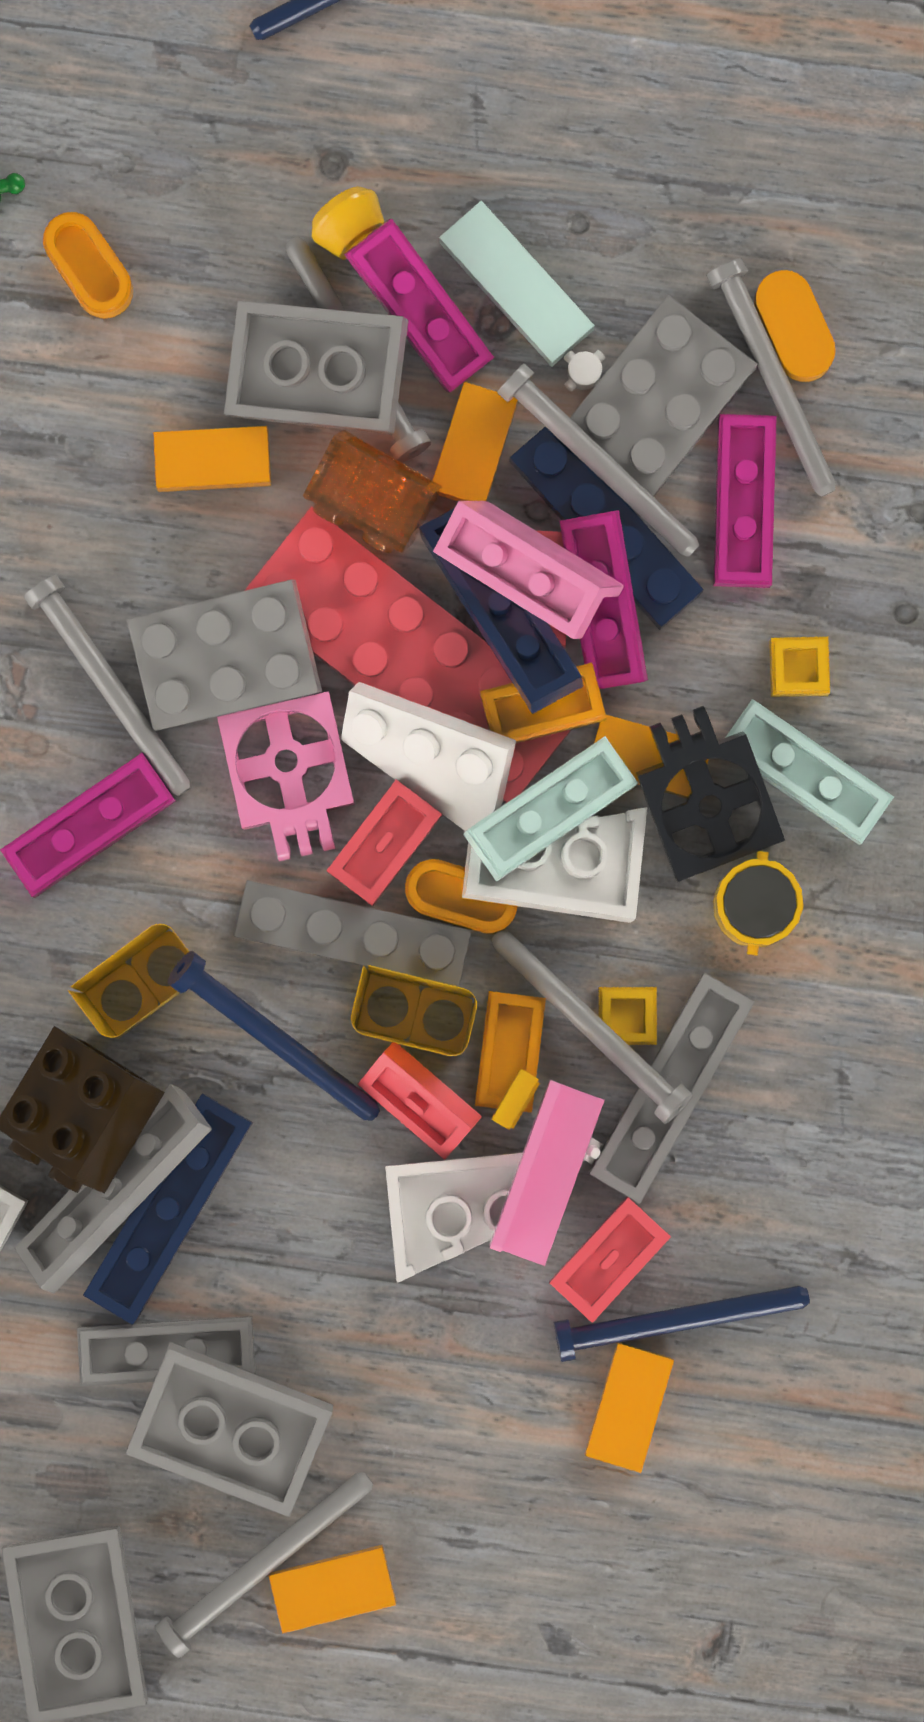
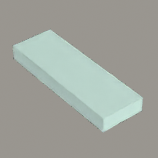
[439,200,595,367]
[725,699,894,845]
[463,736,638,882]

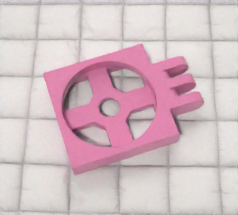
[217,691,355,862]

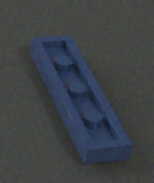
[509,427,704,630]
[419,508,583,714]
[83,1093,253,1325]

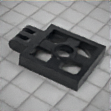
[636,706,785,882]

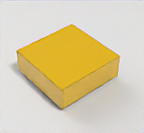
[769,636,830,697]
[598,987,657,1045]
[491,1069,540,1130]

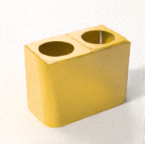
[68,924,189,1039]
[351,965,477,1056]

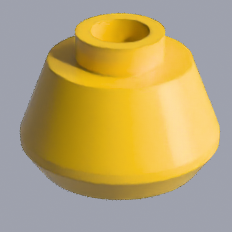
[312,186,384,260]

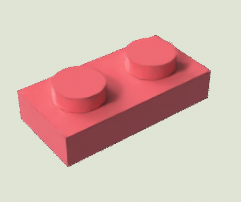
[326,779,442,907]
[357,1042,482,1160]
[549,1196,671,1323]

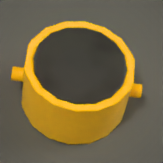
[713,851,803,956]

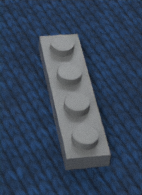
[234,880,472,987]
[589,973,755,1203]
[14,1084,212,1293]

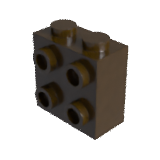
[0,1026,165,1194]

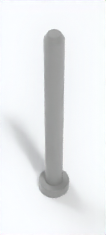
[286,236,431,463]
[706,258,836,497]
[497,363,699,556]
[24,575,190,796]
[491,930,693,1124]
[154,1472,373,1659]

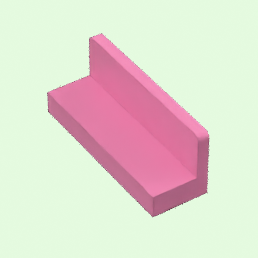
[433,501,624,639]
[489,1080,605,1266]

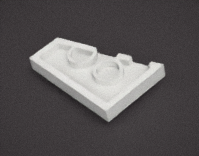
[341,682,516,831]
[462,807,647,923]
[385,1152,523,1283]

